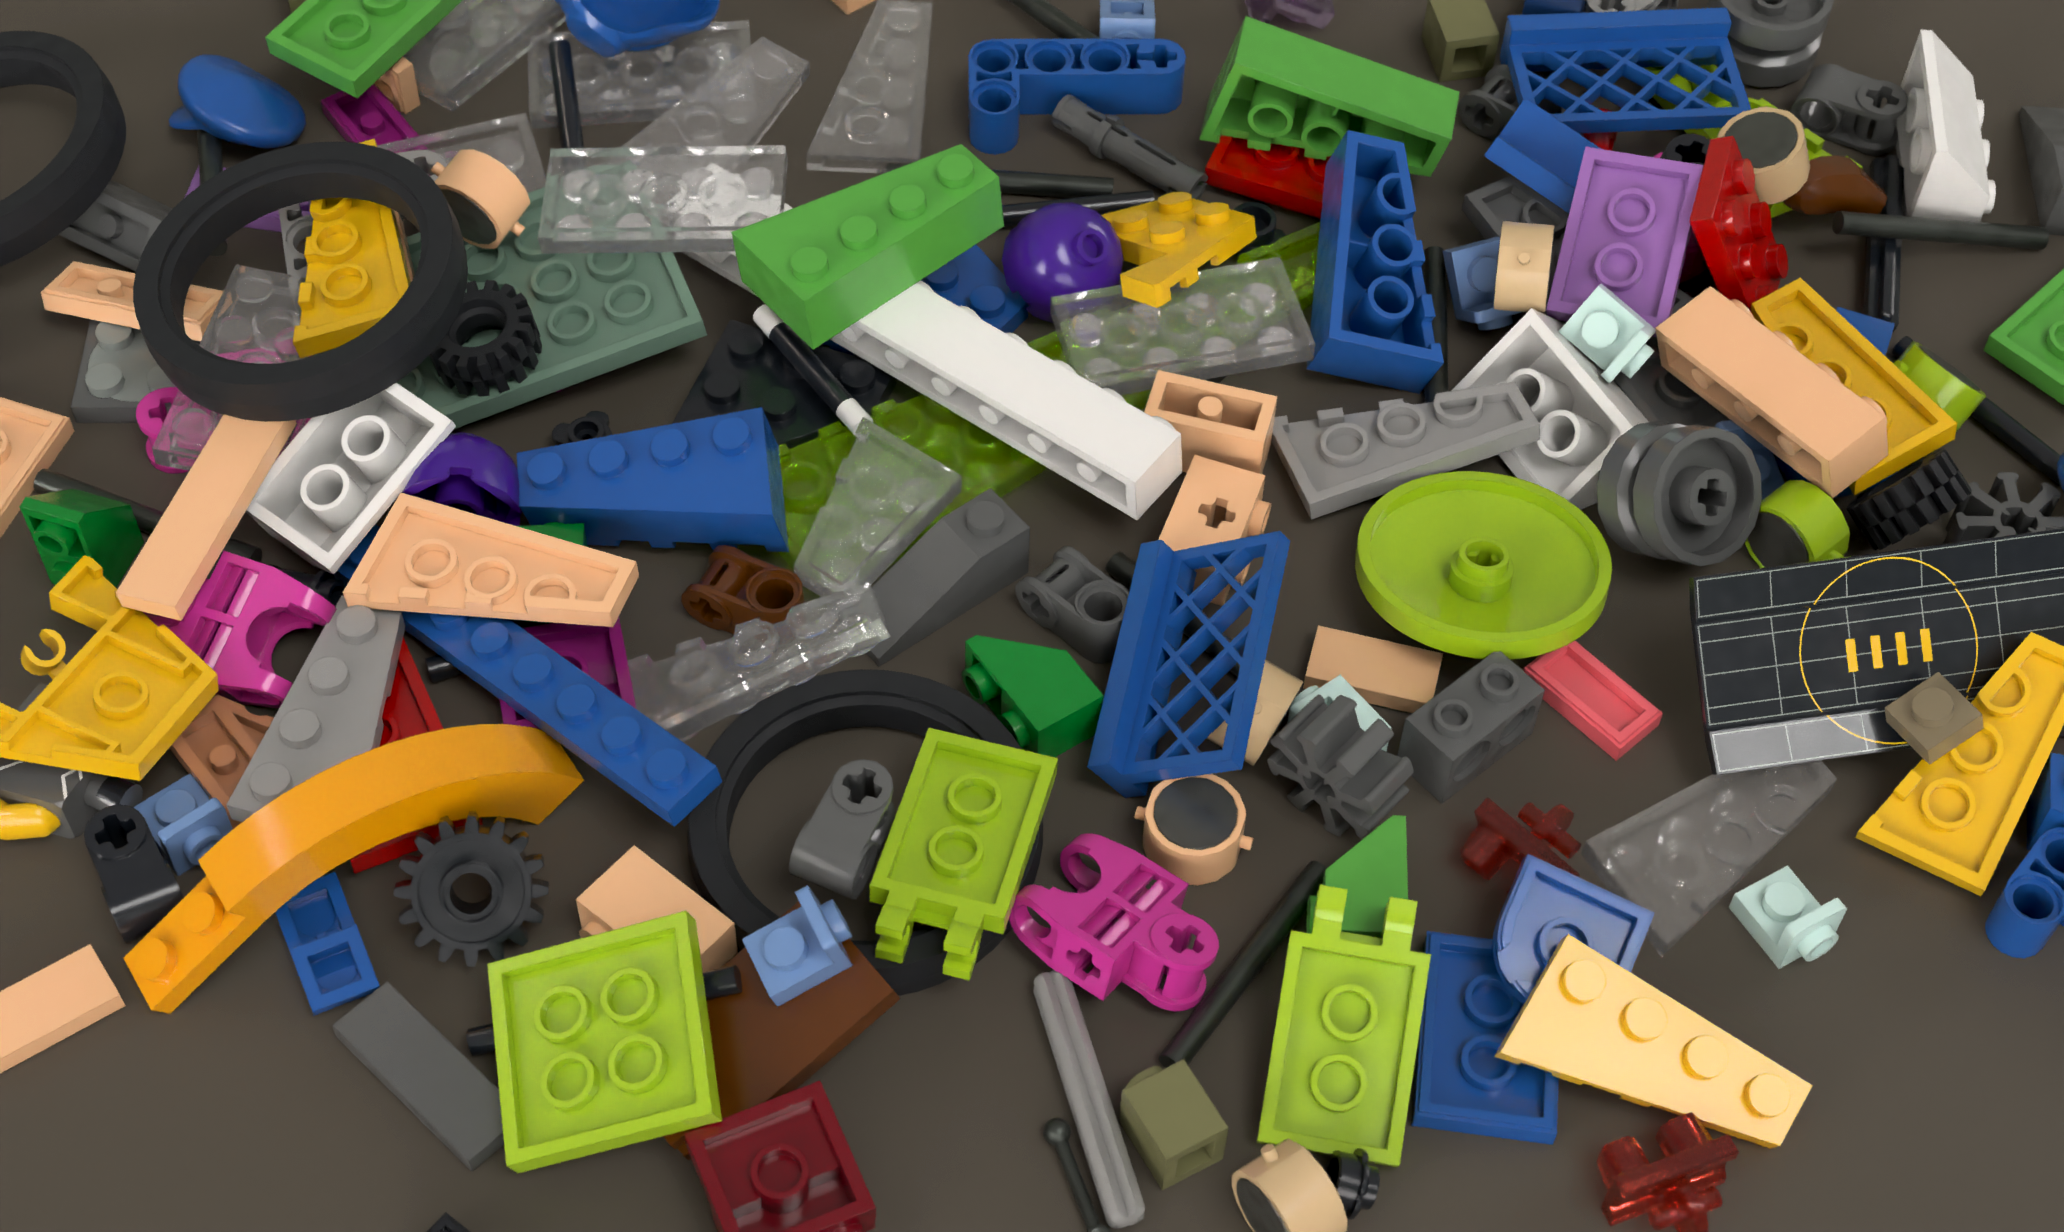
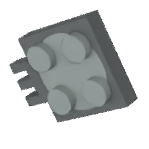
[71,319,216,423]

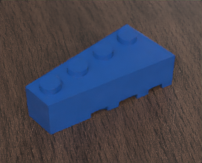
[1306,130,1444,394]
[517,407,789,552]

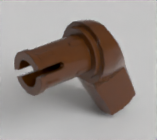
[1783,156,1887,215]

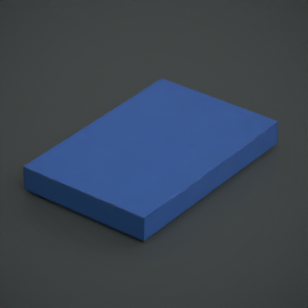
[1412,931,1559,1145]

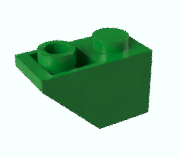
[19,488,144,587]
[961,635,1104,757]

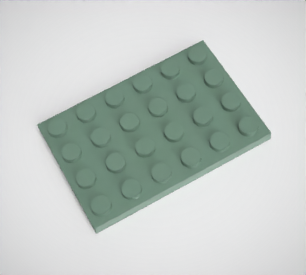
[323,156,707,429]

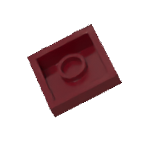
[684,1080,876,1232]

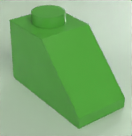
[1306,815,1408,938]

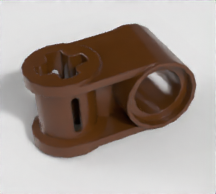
[681,545,808,651]

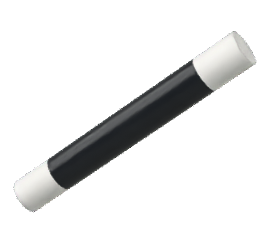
[753,304,873,437]

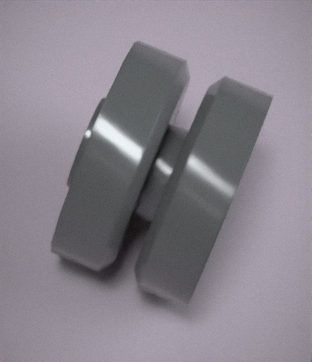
[1706,0,1834,87]
[1597,421,1762,566]

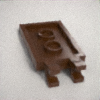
[663,901,901,1160]

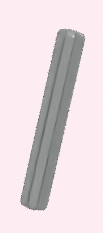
[1033,970,1145,1229]

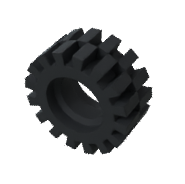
[429,280,542,397]
[1846,448,1972,551]

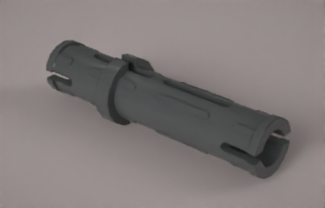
[1051,94,1208,200]

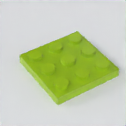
[487,911,722,1173]

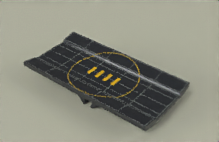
[1689,528,2064,775]

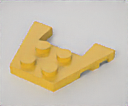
[1102,192,1257,308]
[0,555,219,781]

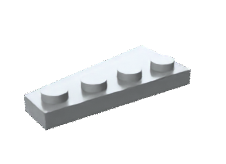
[1271,382,1540,520]
[226,596,405,822]

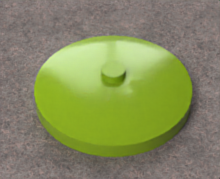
[1355,471,1612,660]

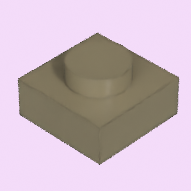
[1885,672,1983,765]

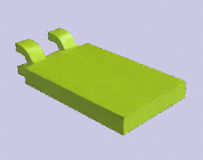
[870,727,1058,981]
[1257,885,1431,1168]

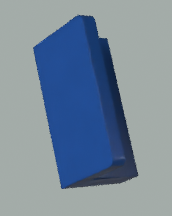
[1484,100,1601,213]

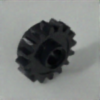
[394,811,549,967]

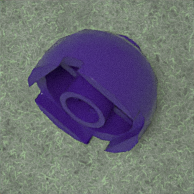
[1002,202,1124,324]
[395,433,522,526]

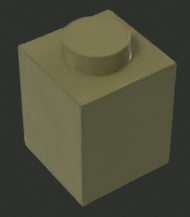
[1421,0,1500,82]
[1119,1059,1229,1191]

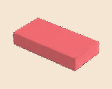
[1523,641,1663,761]

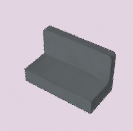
[59,180,173,271]

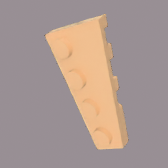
[343,493,639,627]

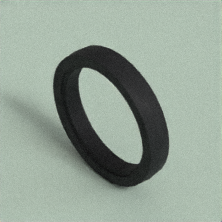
[0,31,126,267]
[133,141,468,422]
[687,669,1043,996]

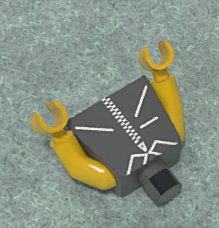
[0,629,143,840]

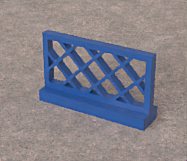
[1499,7,1751,133]
[1087,531,1290,798]

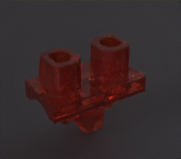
[1460,797,1581,895]
[1597,1112,1739,1232]

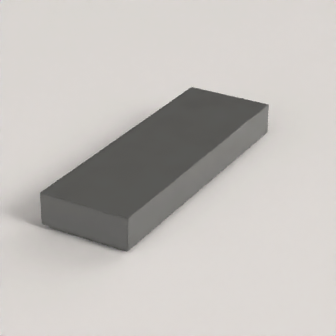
[332,981,504,1172]

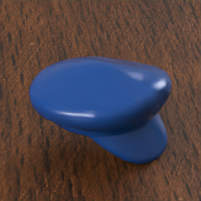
[169,54,306,148]

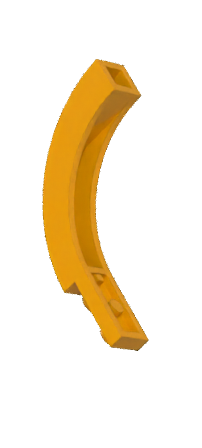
[123,724,585,1014]

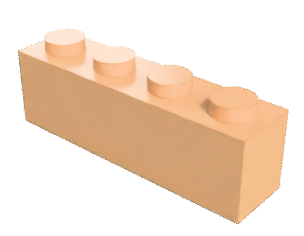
[1655,286,1888,499]

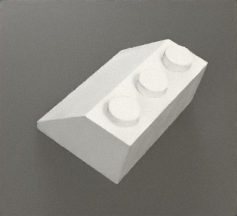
[1896,30,1996,222]
[1452,308,1649,510]
[246,383,456,574]

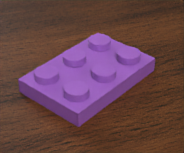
[1546,147,1704,337]

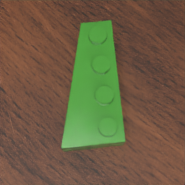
[1199,16,1459,177]
[731,144,1004,350]

